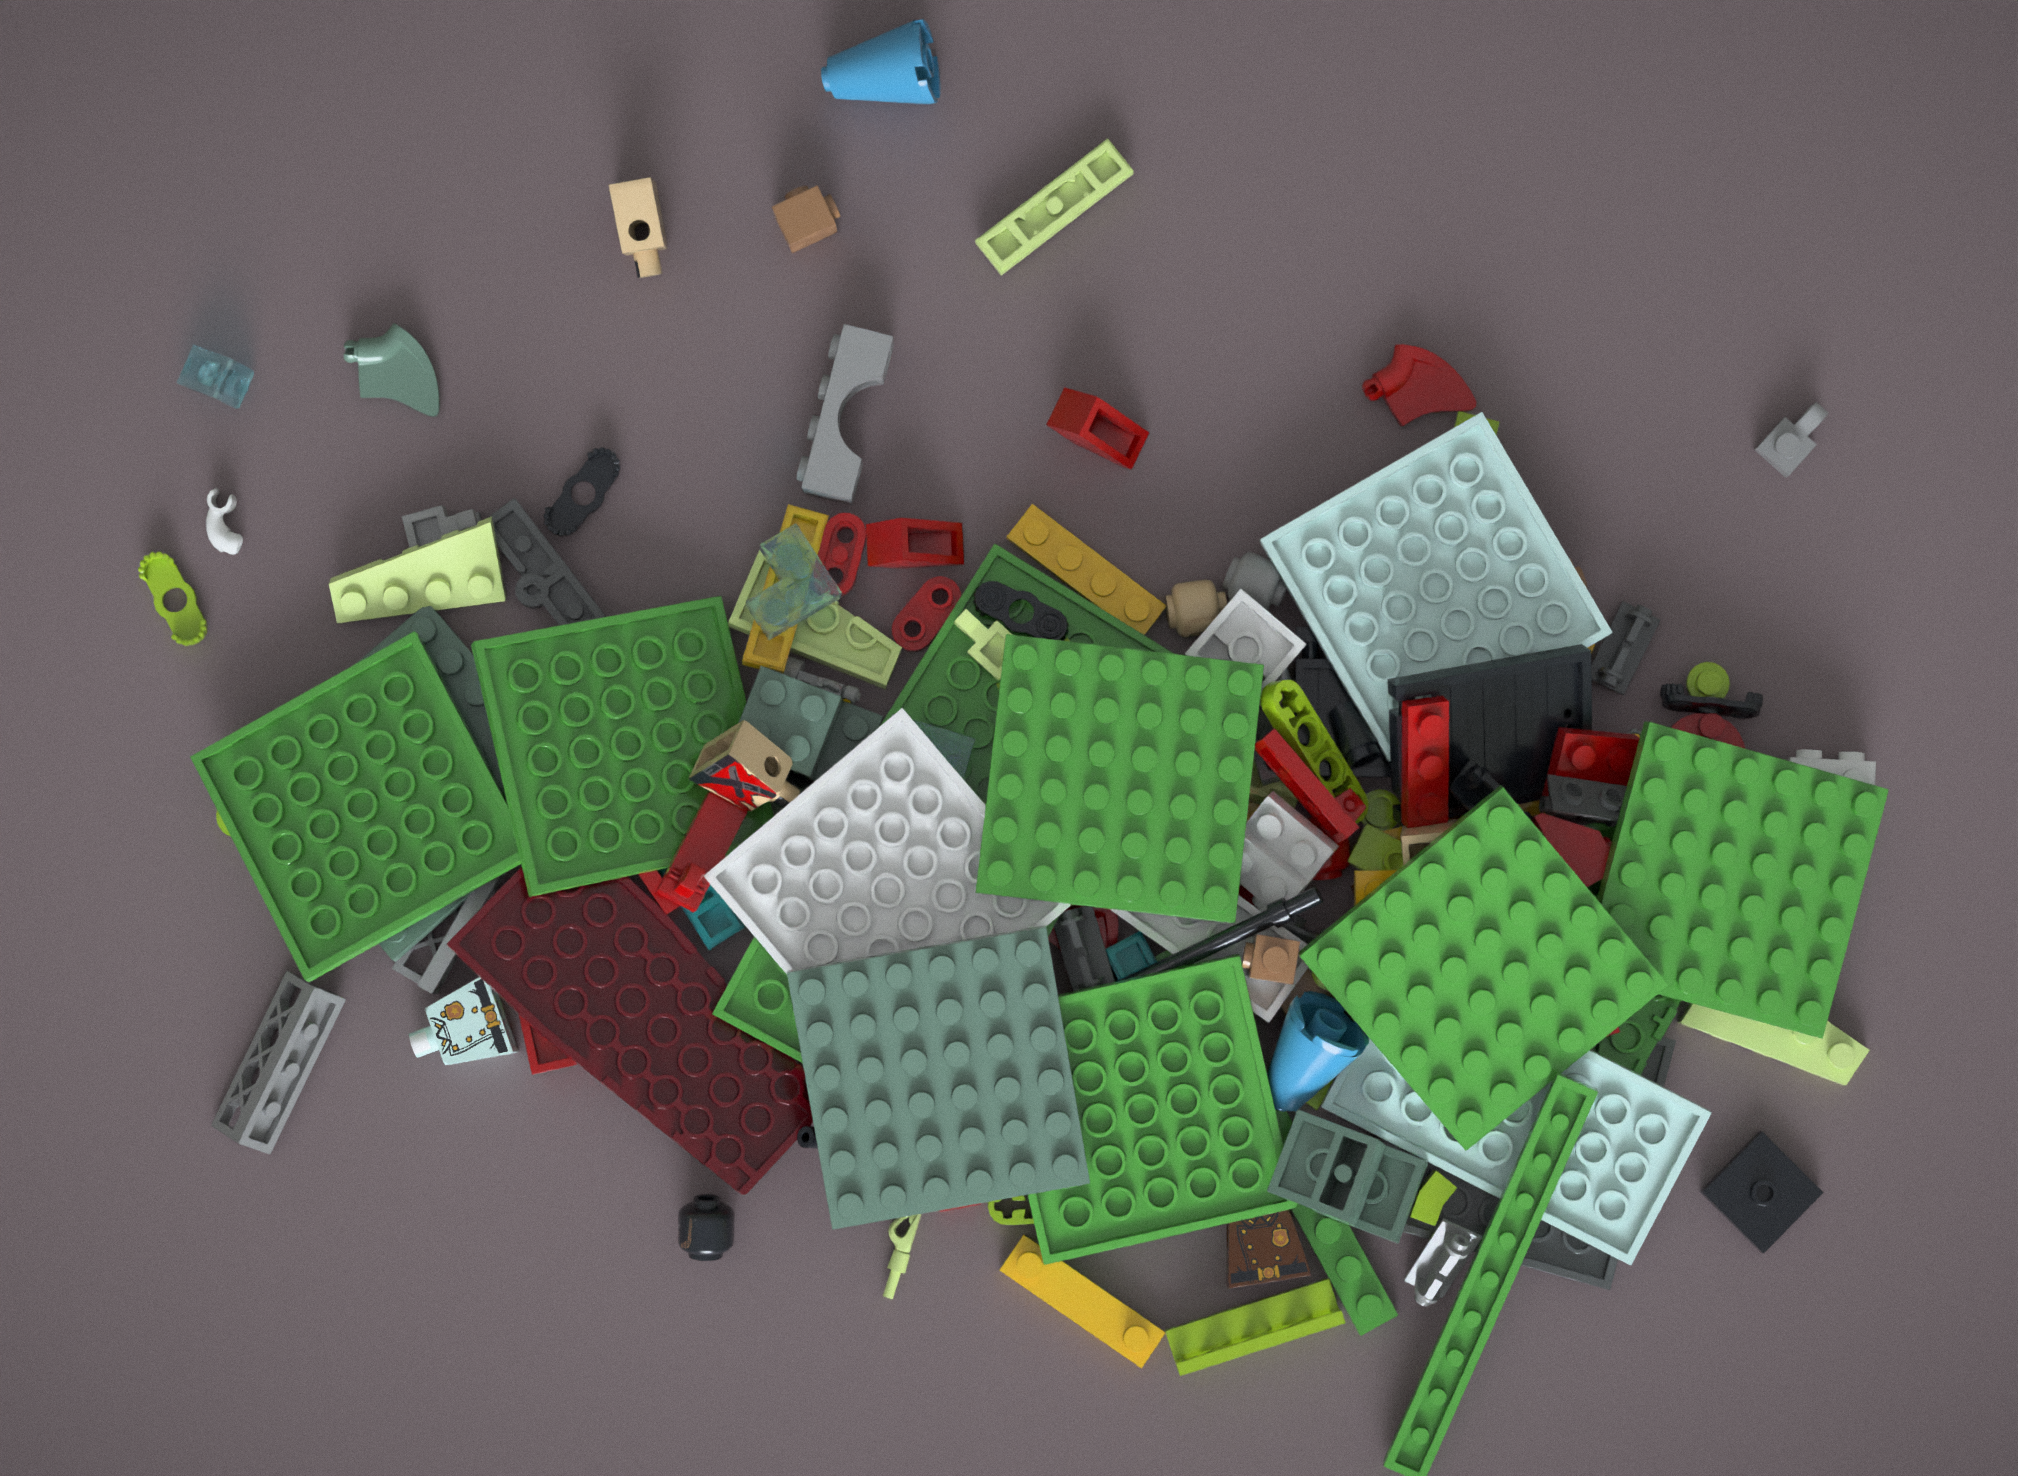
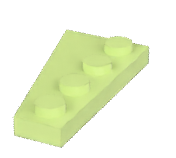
[329,517,506,623]
[728,547,902,690]
[1677,1003,1870,1085]

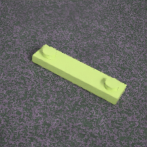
[975,138,1134,276]

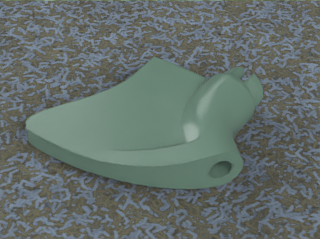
[344,323,440,417]

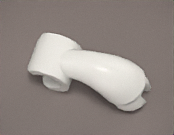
[206,489,243,555]

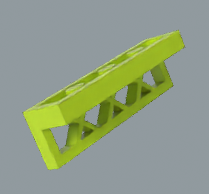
[1165,1277,1346,1376]

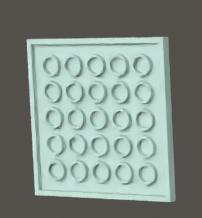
[1259,412,1613,762]

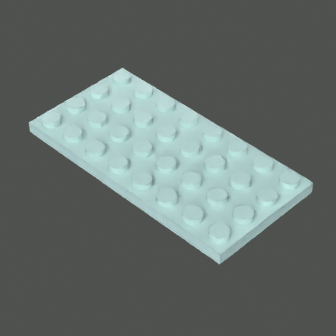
[1321,1038,1712,1265]

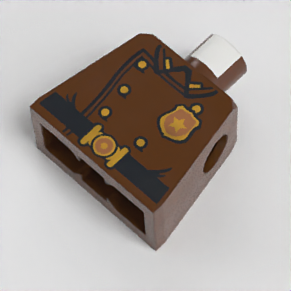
[1226,1210,1311,1289]

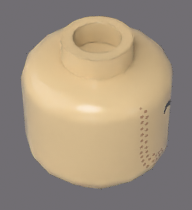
[1165,579,1227,637]

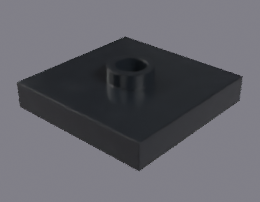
[1699,1131,1824,1254]

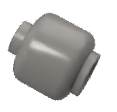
[1222,552,1287,611]

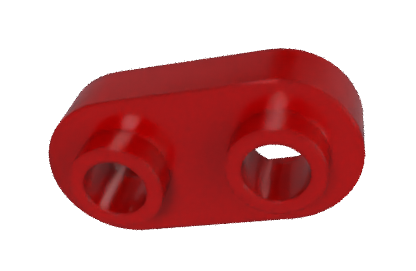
[813,513,867,598]
[892,576,961,652]

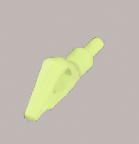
[883,1214,921,1299]

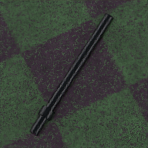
[1115,887,1323,982]

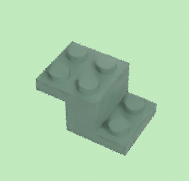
[739,666,884,781]
[1267,1109,1429,1244]

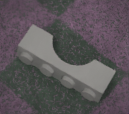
[797,324,894,505]

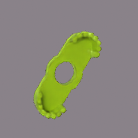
[138,552,208,646]

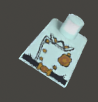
[409,977,519,1065]

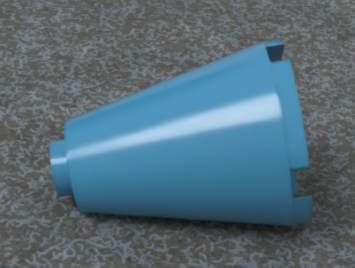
[821,19,941,104]
[1267,991,1369,1112]

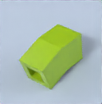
[1409,1170,1457,1226]

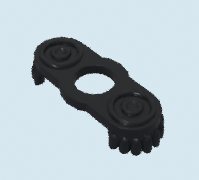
[543,447,621,537]
[973,581,1069,641]
[1660,683,1763,719]

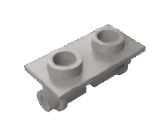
[1404,1218,1482,1307]

